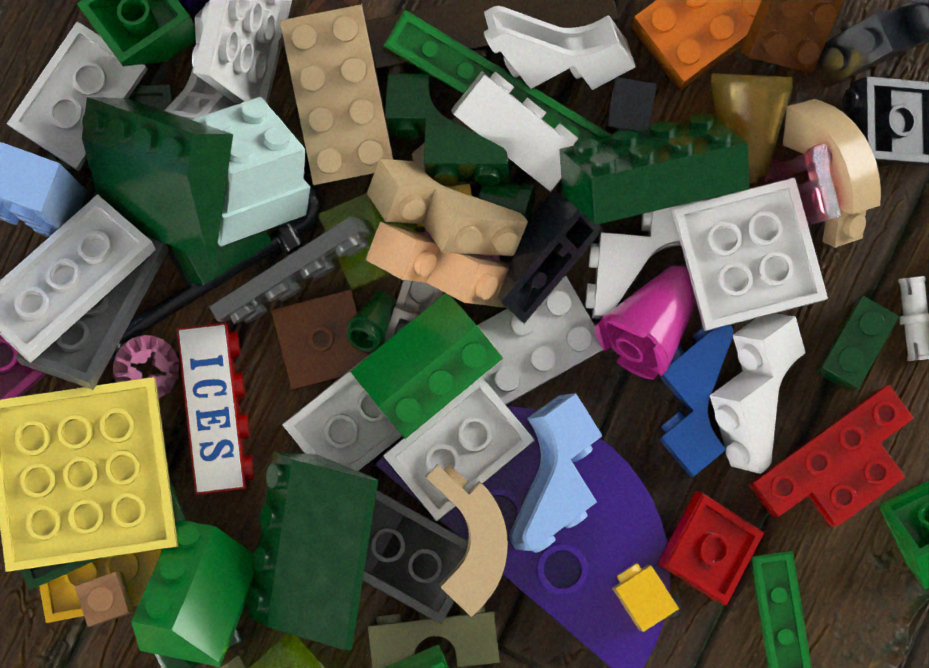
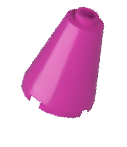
[595,265,697,379]

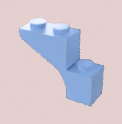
[509,393,602,553]

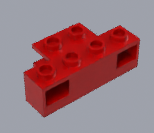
[748,385,914,527]

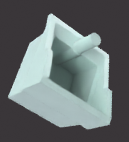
[192,97,310,246]

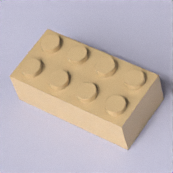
[280,4,393,185]

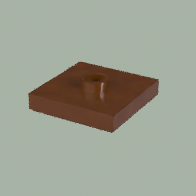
[271,289,368,391]

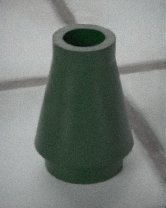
[347,291,396,352]

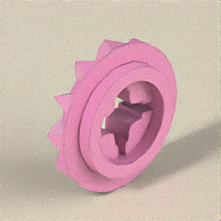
[113,335,179,398]

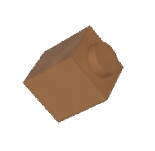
[74,572,136,627]

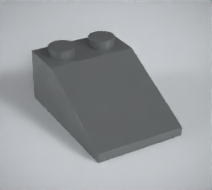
[363,491,468,624]

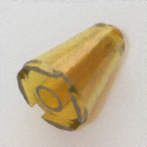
[711,73,793,184]

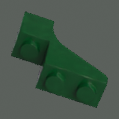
[385,74,510,186]

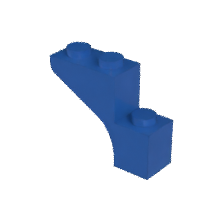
[658,325,734,478]

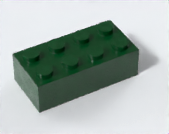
[559,113,749,225]

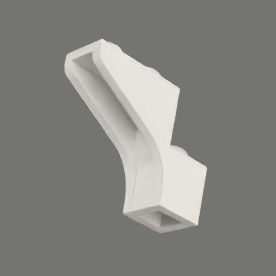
[484,6,635,90]
[585,200,704,320]
[710,313,805,474]

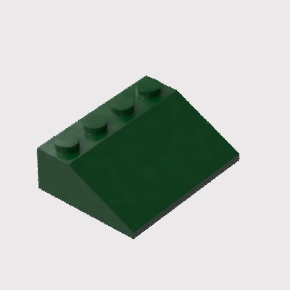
[82,97,233,261]
[247,451,378,650]

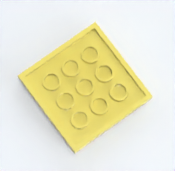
[0,377,178,572]

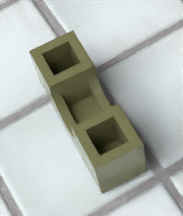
[368,605,500,668]

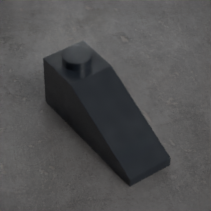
[497,190,603,324]

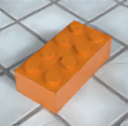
[631,0,762,91]

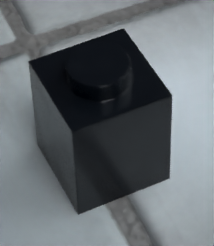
[606,77,657,133]

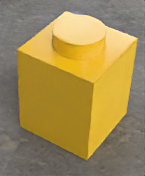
[612,563,679,632]

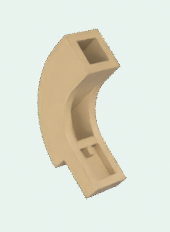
[783,99,881,247]
[425,464,508,617]

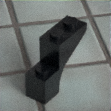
[819,0,929,86]

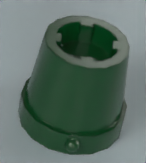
[479,182,536,221]

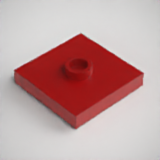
[657,491,765,606]

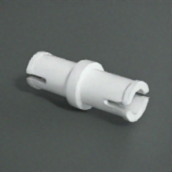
[898,276,929,361]

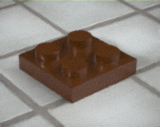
[741,0,844,73]

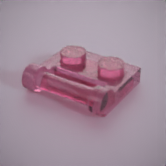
[763,144,841,227]

